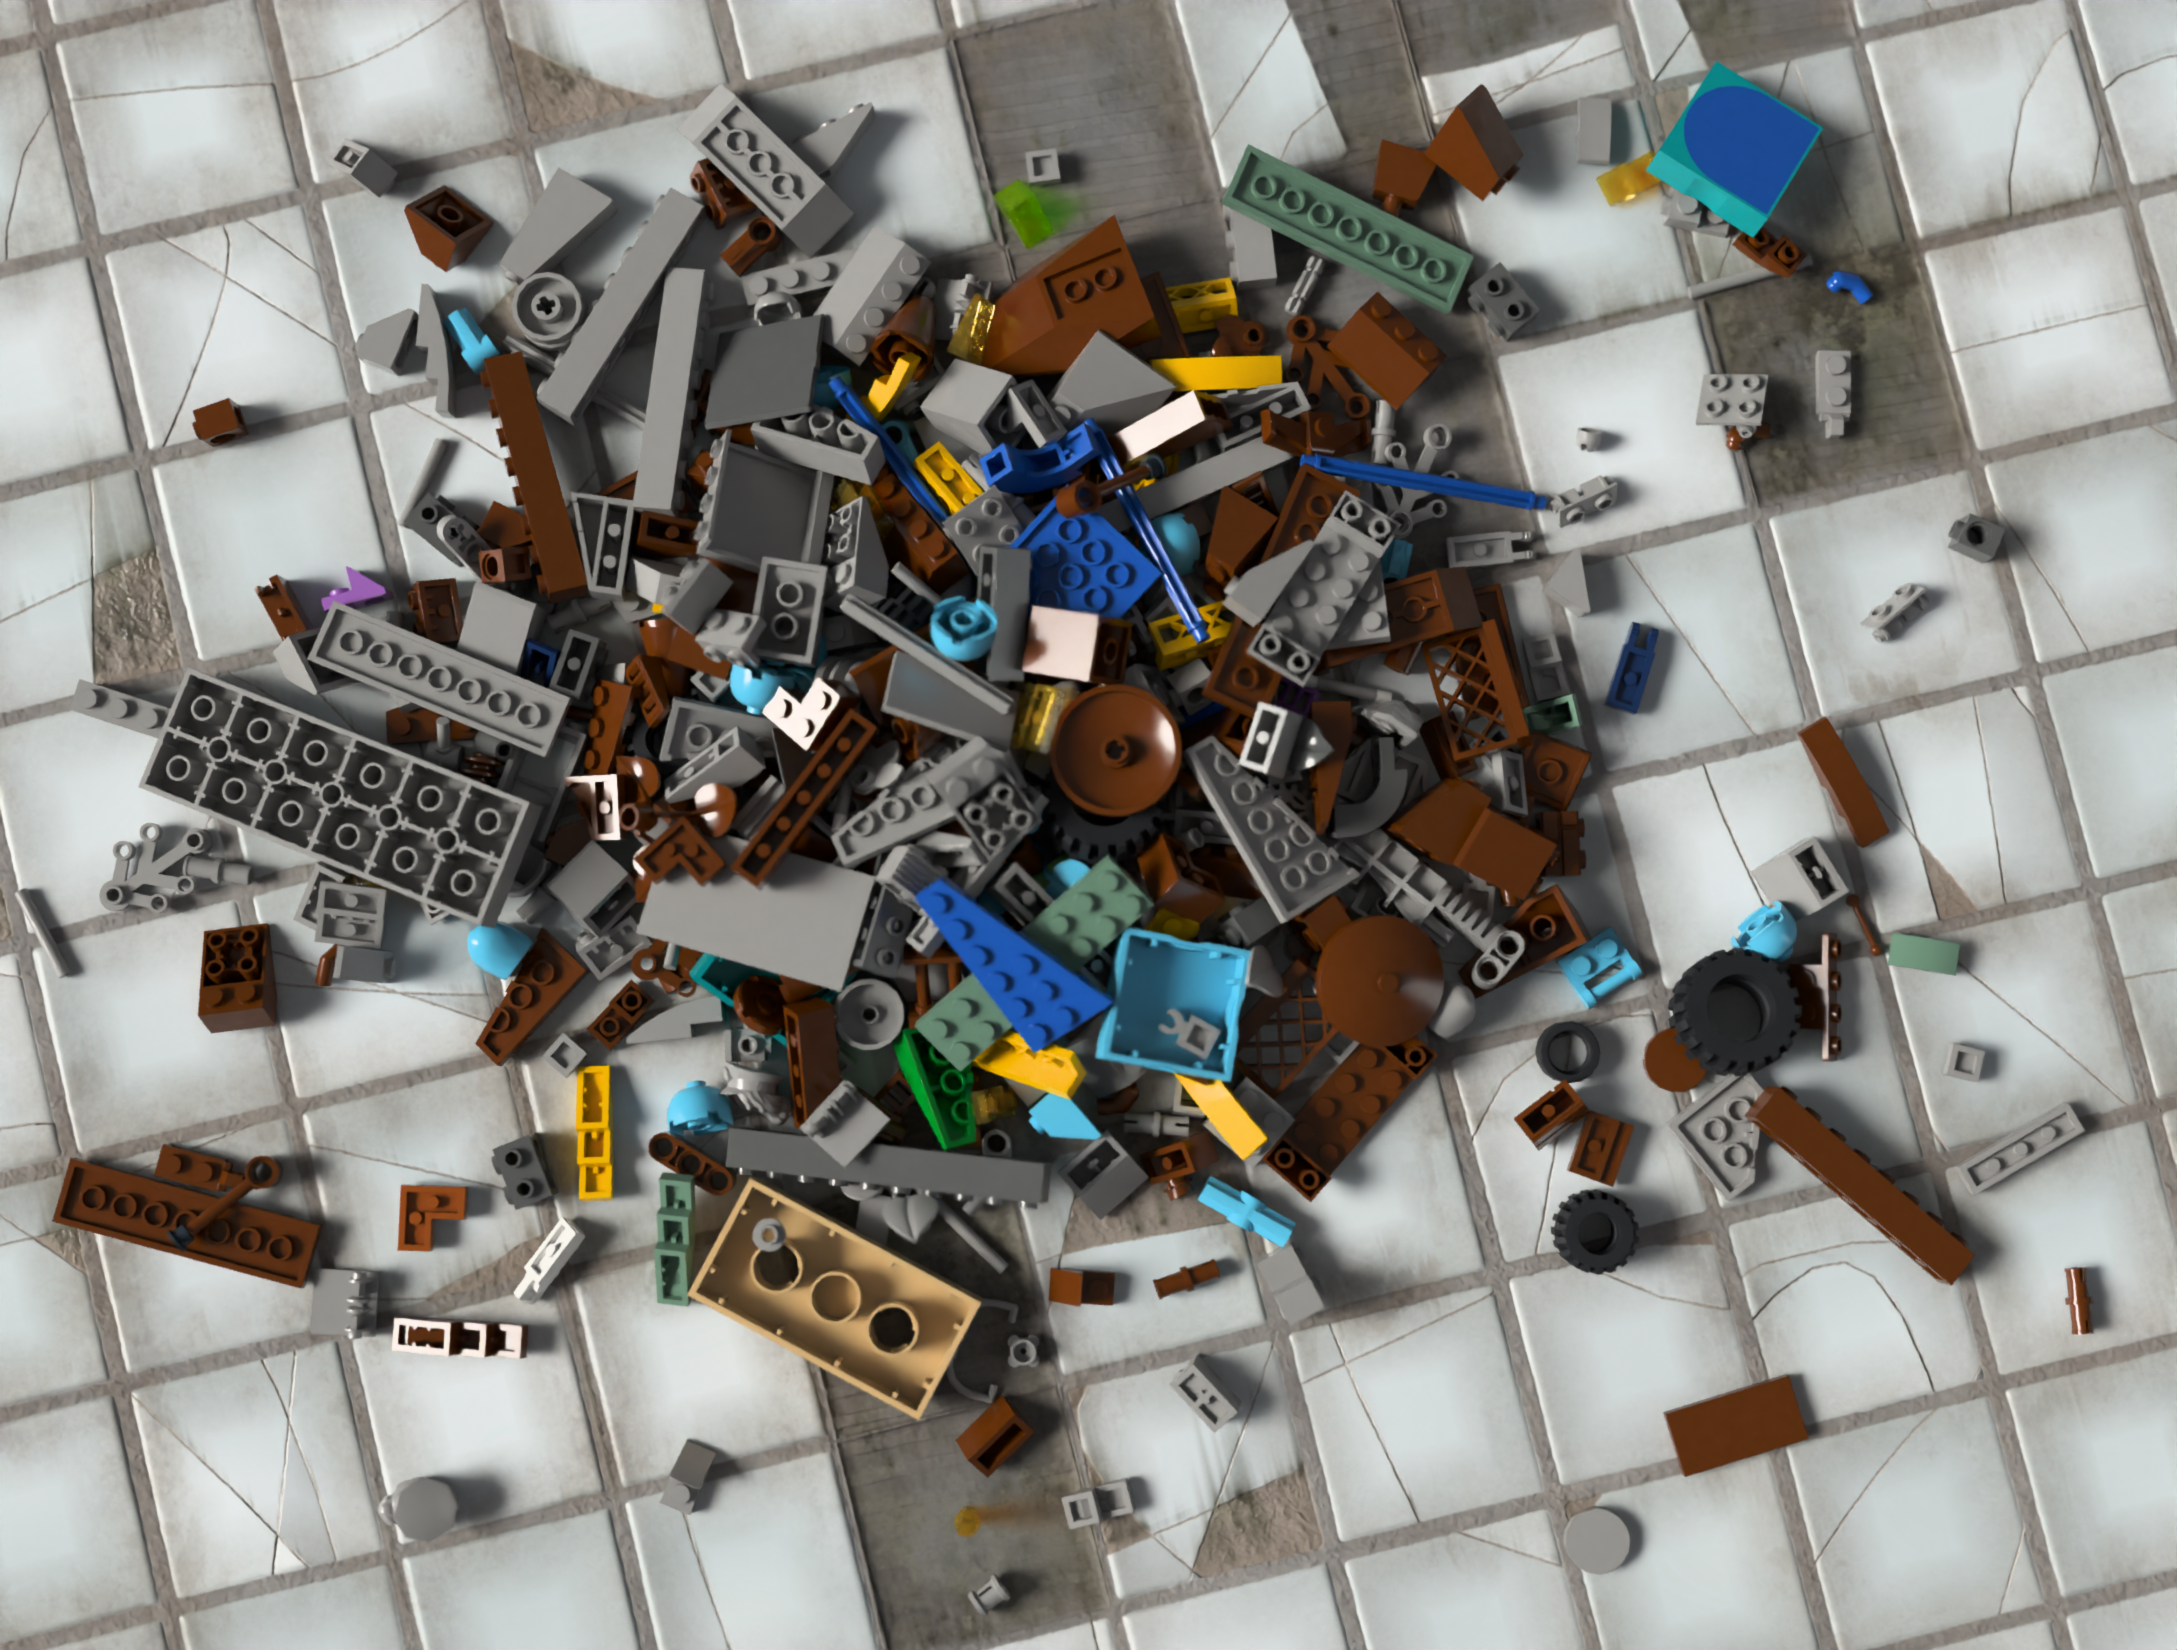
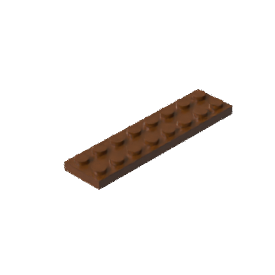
[1201,463,1361,719]
[52,1158,323,1289]

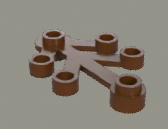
[1284,315,1370,421]
[631,939,704,998]

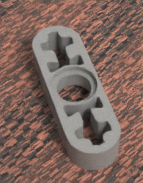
[437,515,510,590]

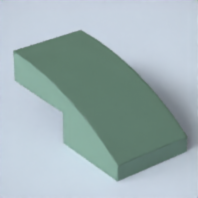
[1888,933,1961,976]

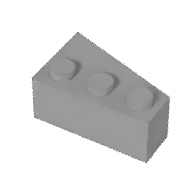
[570,491,637,602]

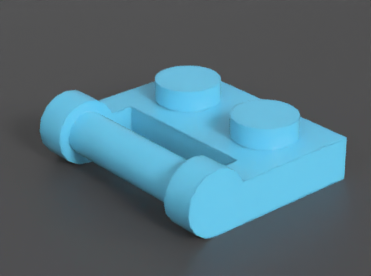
[1555,927,1643,1010]

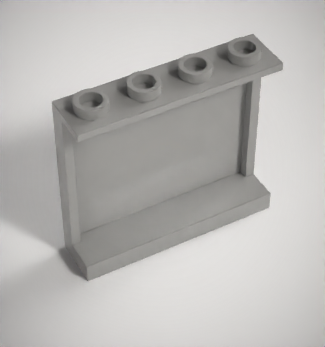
[695,429,834,574]

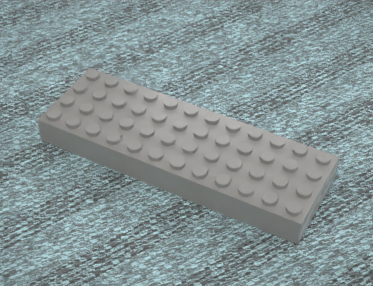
[138,667,543,928]

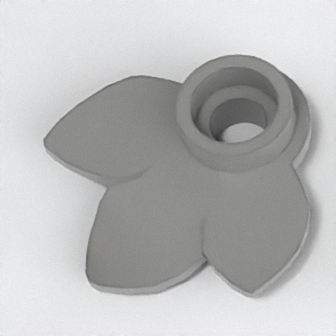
[849,740,904,795]

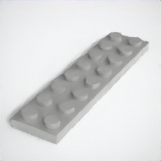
[308,600,573,758]

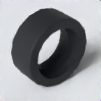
[1535,1022,1601,1083]

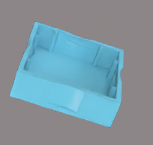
[1095,927,1251,1082]

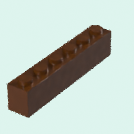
[730,709,879,891]

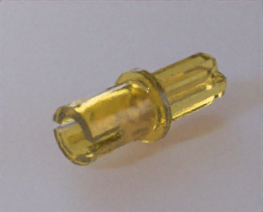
[954,1506,980,1538]

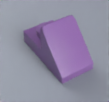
[321,566,394,613]

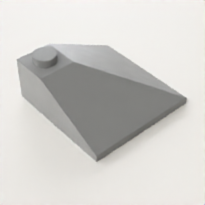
[1045,329,1177,438]

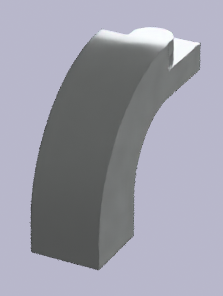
[1326,737,1407,838]

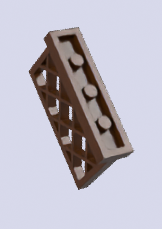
[1421,619,1532,764]
[1233,953,1338,1100]

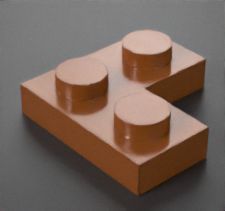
[398,1184,469,1252]

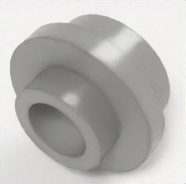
[753,1218,786,1252]

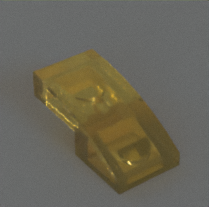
[1596,150,1663,207]

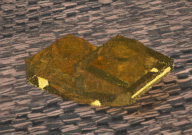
[971,1084,1018,1125]

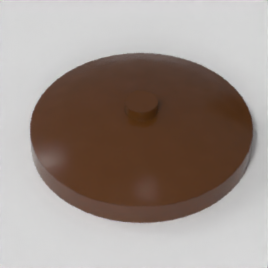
[1050,684,1182,817]
[1316,915,1444,1047]

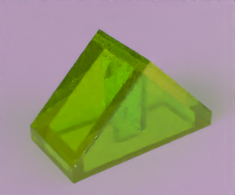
[992,179,1053,249]

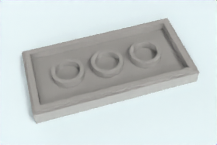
[882,650,1019,753]

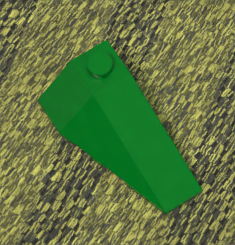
[892,1028,976,1151]

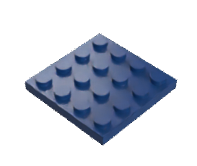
[1010,484,1162,624]

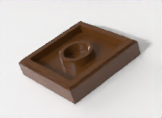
[1520,729,1592,811]

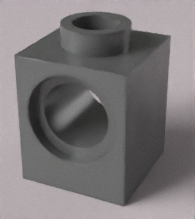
[1948,513,2006,563]

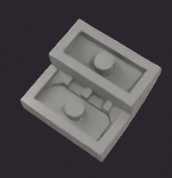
[314,880,387,950]

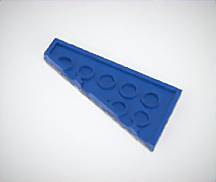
[914,876,1115,1053]

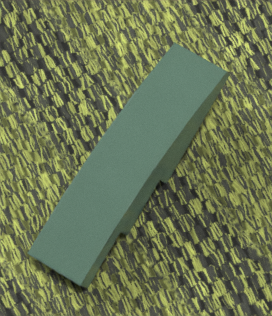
[654,1172,695,1307]

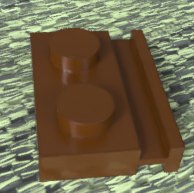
[1567,1110,1634,1187]

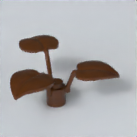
[616,756,738,903]

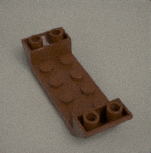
[1311,566,1483,676]
[1262,1035,1438,1202]

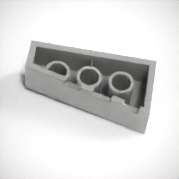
[750,403,886,486]

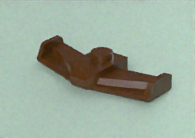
[1260,409,1372,458]

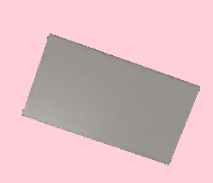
[636,819,876,992]

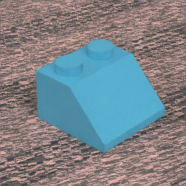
[1029,1093,1101,1140]

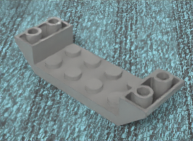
[678,83,855,259]
[1247,490,1401,687]

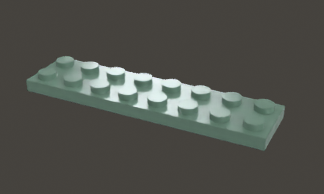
[1221,144,1474,315]
[915,854,1154,1071]

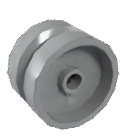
[512,272,589,352]
[834,979,907,1050]

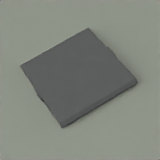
[705,314,825,430]

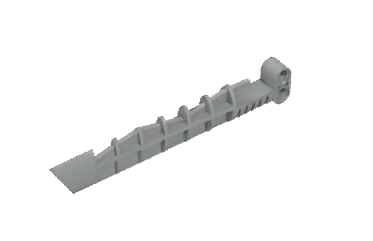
[1251,770,1525,989]

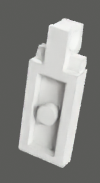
[513,1217,586,1305]

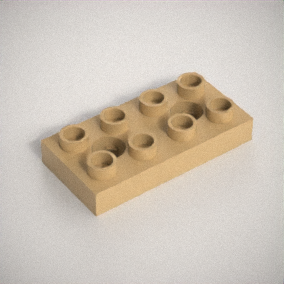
[687,1176,983,1420]

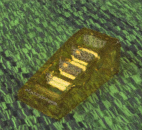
[947,293,995,366]

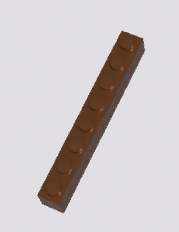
[480,351,588,604]
[1744,1086,1975,1286]

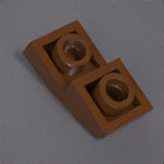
[1732,226,1807,278]
[587,980,655,1052]

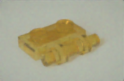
[1010,683,1067,754]

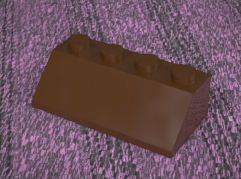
[864,473,970,595]

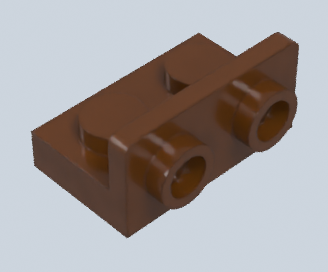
[690,158,758,230]
[408,578,463,645]

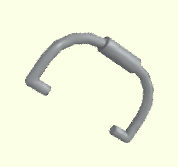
[945,1298,1019,1403]

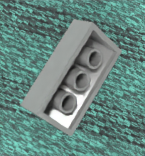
[813,227,931,369]

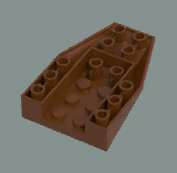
[960,215,1161,378]

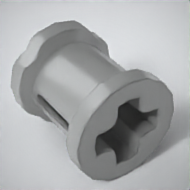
[968,1573,1011,1618]

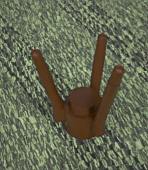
[855,1086,908,1145]

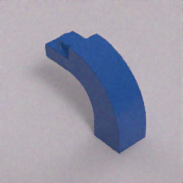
[979,423,1100,494]

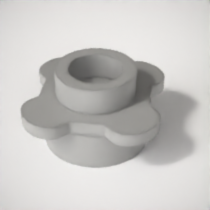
[1007,1334,1040,1368]

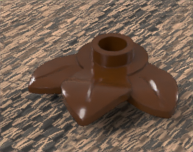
[1210,315,1268,357]

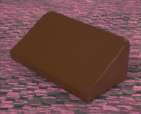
[1419,711,1479,780]

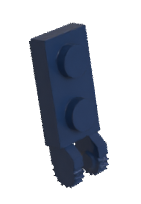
[1604,622,1659,715]

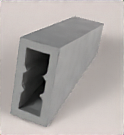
[499,168,618,286]

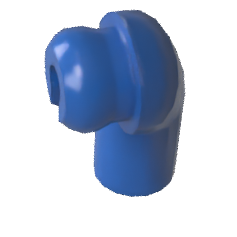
[1826,270,1874,305]

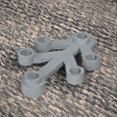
[1371,424,1460,539]
[99,823,213,913]

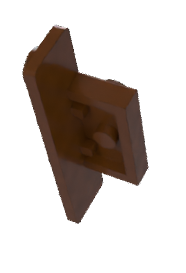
[1790,932,1842,1062]

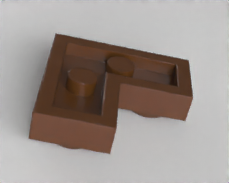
[634,816,728,887]

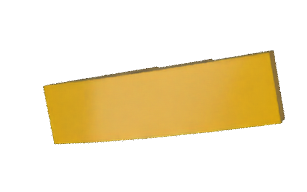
[845,352,921,425]
[1149,355,1282,392]
[576,1065,614,1202]
[1174,1073,1270,1161]

